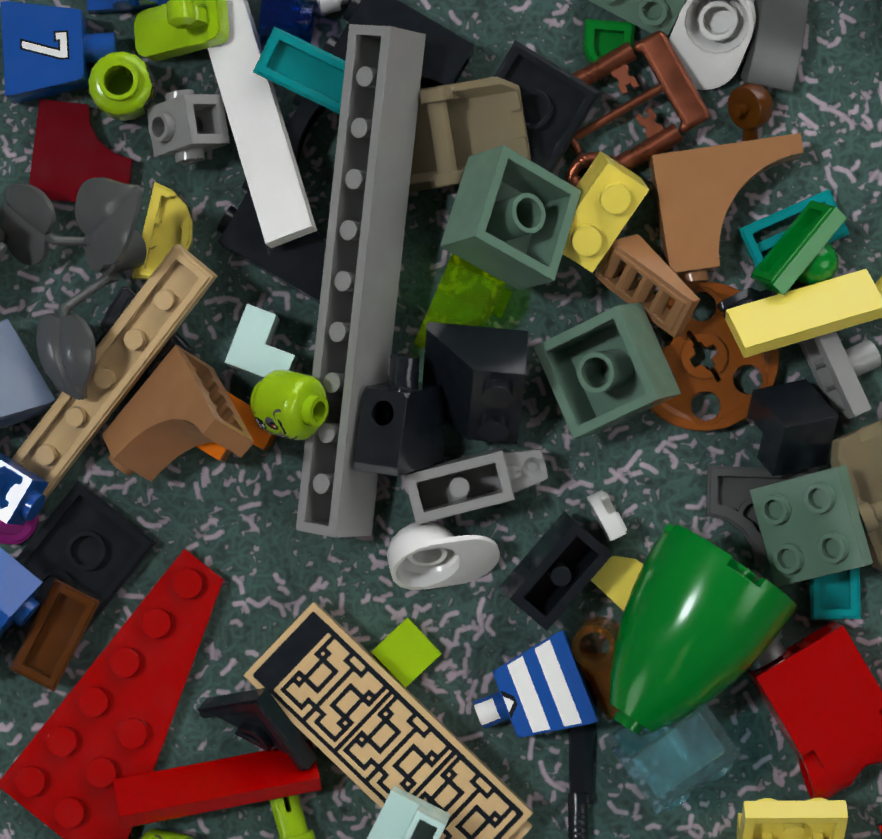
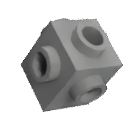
[146,89,230,165]

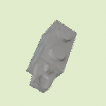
[404,447,548,525]

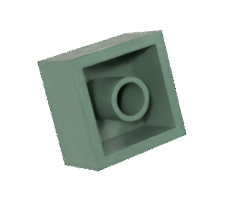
[440,145,581,290]
[534,302,681,439]

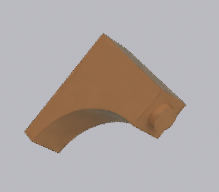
[648,133,804,284]
[102,345,254,482]

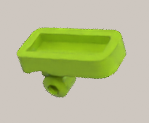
[134,0,229,62]

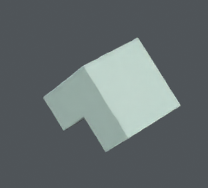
[224,304,298,379]
[367,785,451,839]

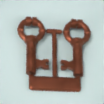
[565,30,710,187]

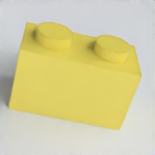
[563,151,649,273]

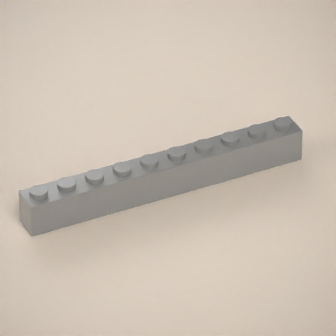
[296,24,426,538]

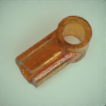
[571,616,619,721]

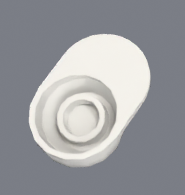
[669,0,757,90]
[387,521,500,590]

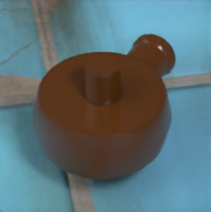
[728,83,773,141]

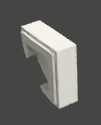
[586,490,627,542]

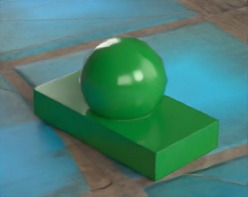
[750,200,847,295]

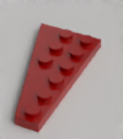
[0,548,225,839]

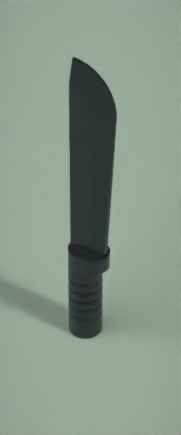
[568,677,597,839]

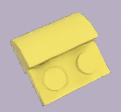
[737,798,848,839]

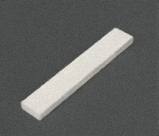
[207,0,317,248]

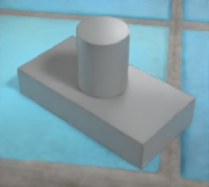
[798,331,881,424]

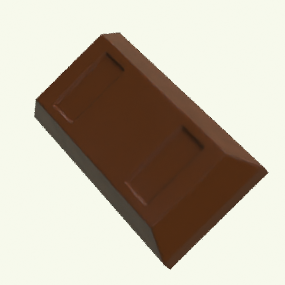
[10,579,101,692]

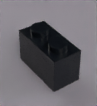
[499,511,613,631]

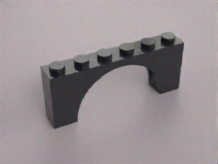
[217,0,474,304]

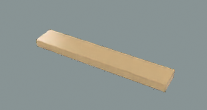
[12,244,218,501]

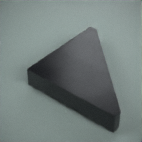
[197,688,318,771]

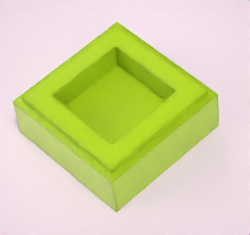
[371,617,442,688]

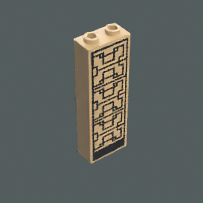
[243,601,533,839]

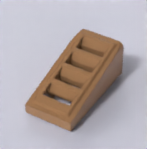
[595,234,700,338]

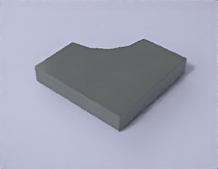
[706,466,808,568]

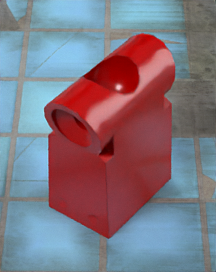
[747,621,882,799]

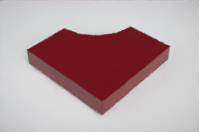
[29,99,134,204]

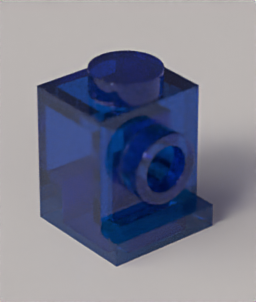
[258,0,317,46]

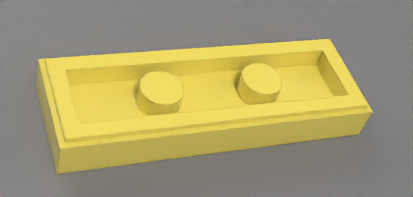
[725,269,882,358]

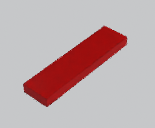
[113,741,322,829]

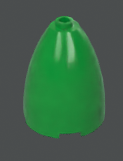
[610,523,797,735]

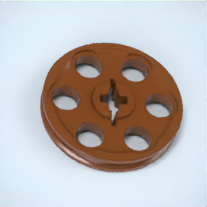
[649,282,779,431]

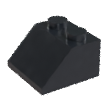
[422,322,528,444]

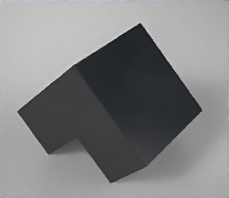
[747,379,839,477]

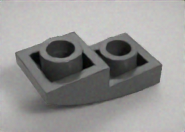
[740,0,809,92]

